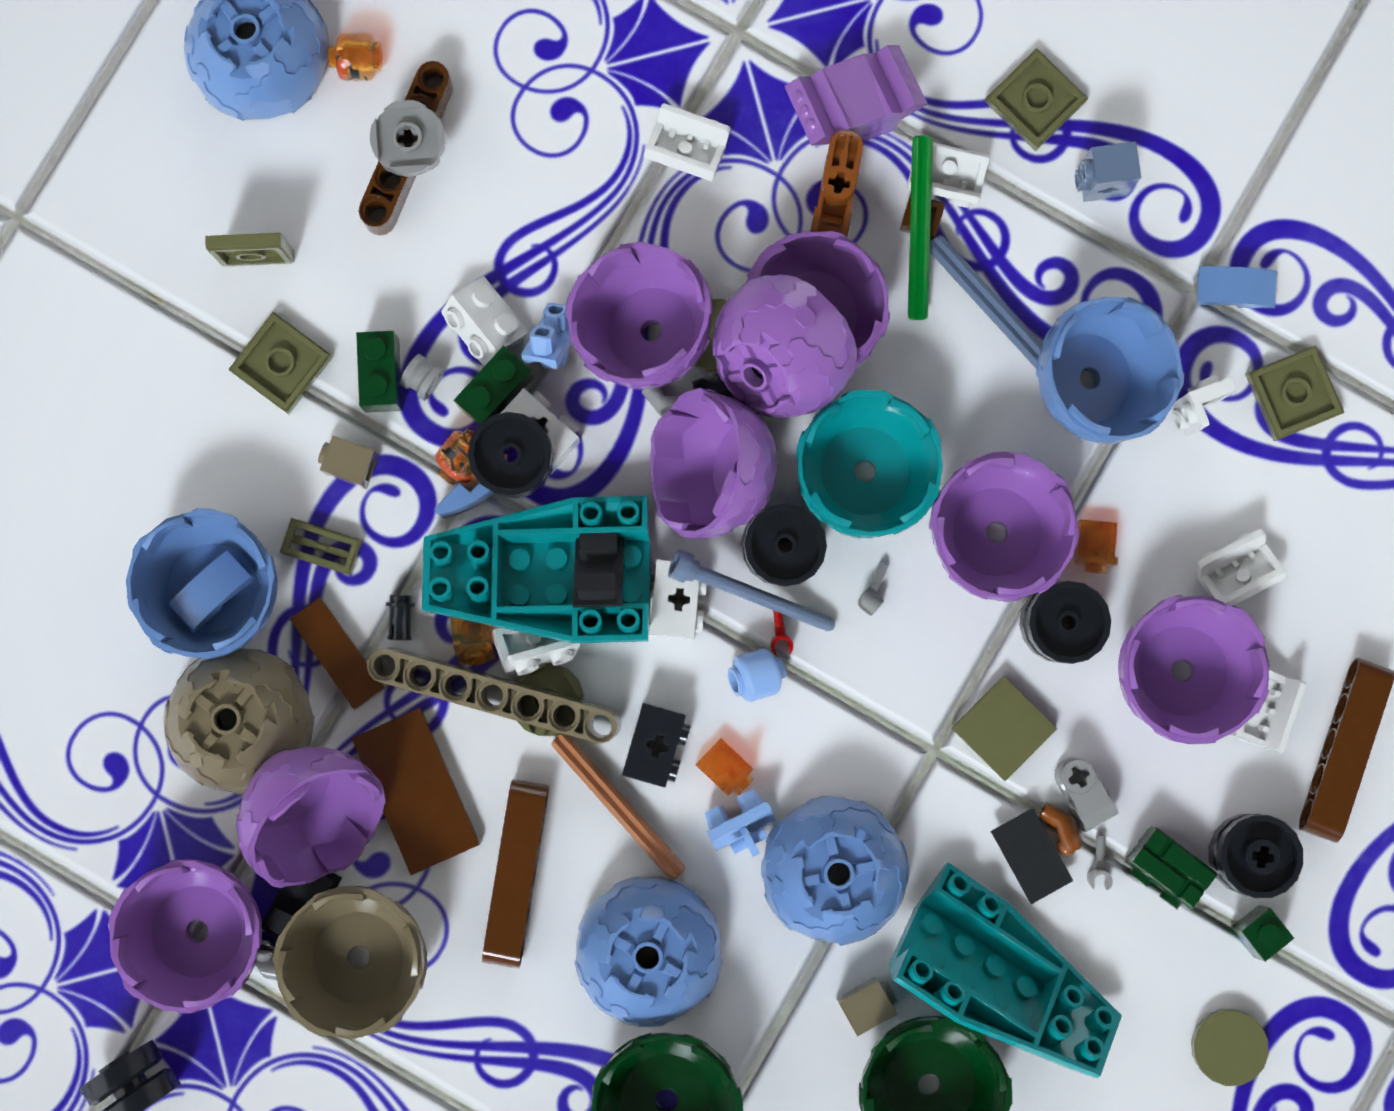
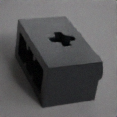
[622,703,691,788]

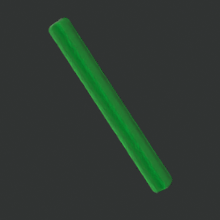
[908,135,933,320]

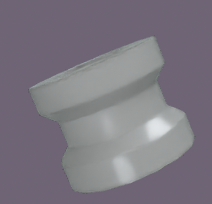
[399,354,444,401]

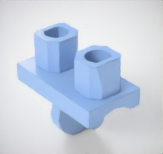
[521,303,572,369]
[705,789,776,857]

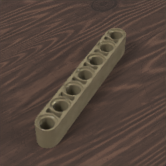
[367,648,621,743]

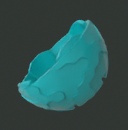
[795,389,943,539]

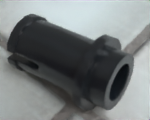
[385,595,415,640]

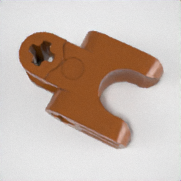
[810,130,864,237]

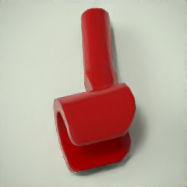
[770,610,793,656]

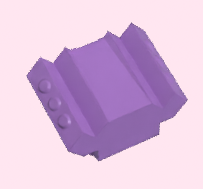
[784,45,928,146]

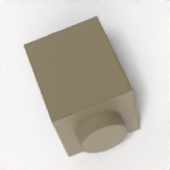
[318,435,380,490]
[836,977,898,1037]

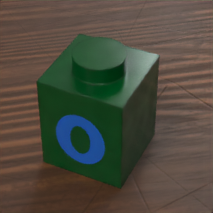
[1230,905,1295,962]

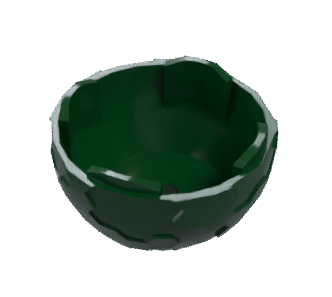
[859,1016,1013,1111]
[591,1032,743,1111]

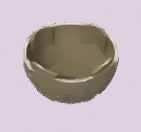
[163,648,315,795]
[272,886,427,1039]

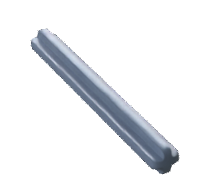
[930,235,1042,368]

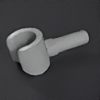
[858,562,889,616]
[1087,836,1113,890]

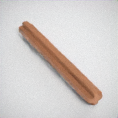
[551,733,686,881]

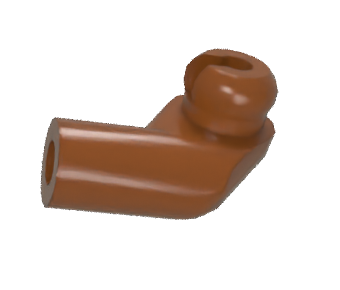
[1038,802,1082,856]

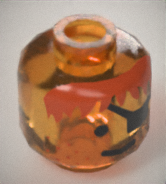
[328,32,383,81]
[435,429,476,485]

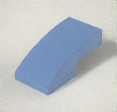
[1197,266,1278,308]
[434,483,495,518]
[168,551,252,633]

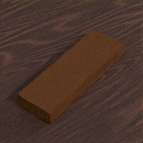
[290,598,386,710]

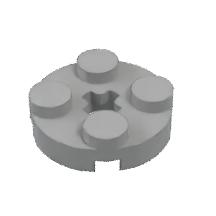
[370,100,446,177]

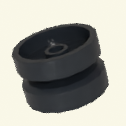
[468,412,555,498]
[740,504,827,586]
[1019,581,1112,664]
[1208,814,1303,898]
[79,1040,181,1111]

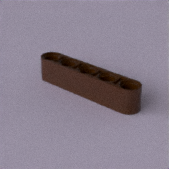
[358,61,453,235]
[1299,658,1394,843]
[482,779,549,968]

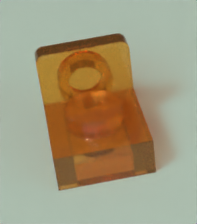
[1075,519,1118,573]
[450,617,496,666]
[695,738,754,796]

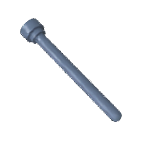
[668,549,835,631]

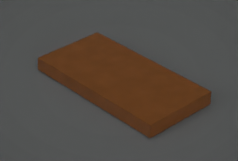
[351,708,481,875]

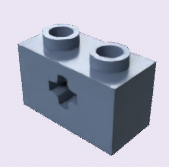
[1074,141,1142,202]

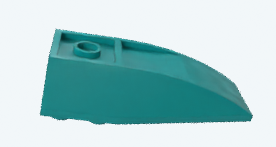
[422,496,651,643]
[888,862,1122,1078]

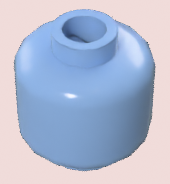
[728,648,786,702]

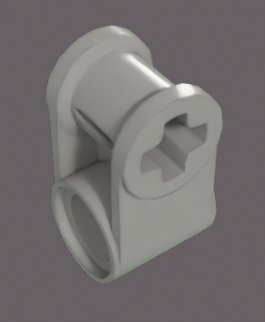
[1054,759,1118,833]

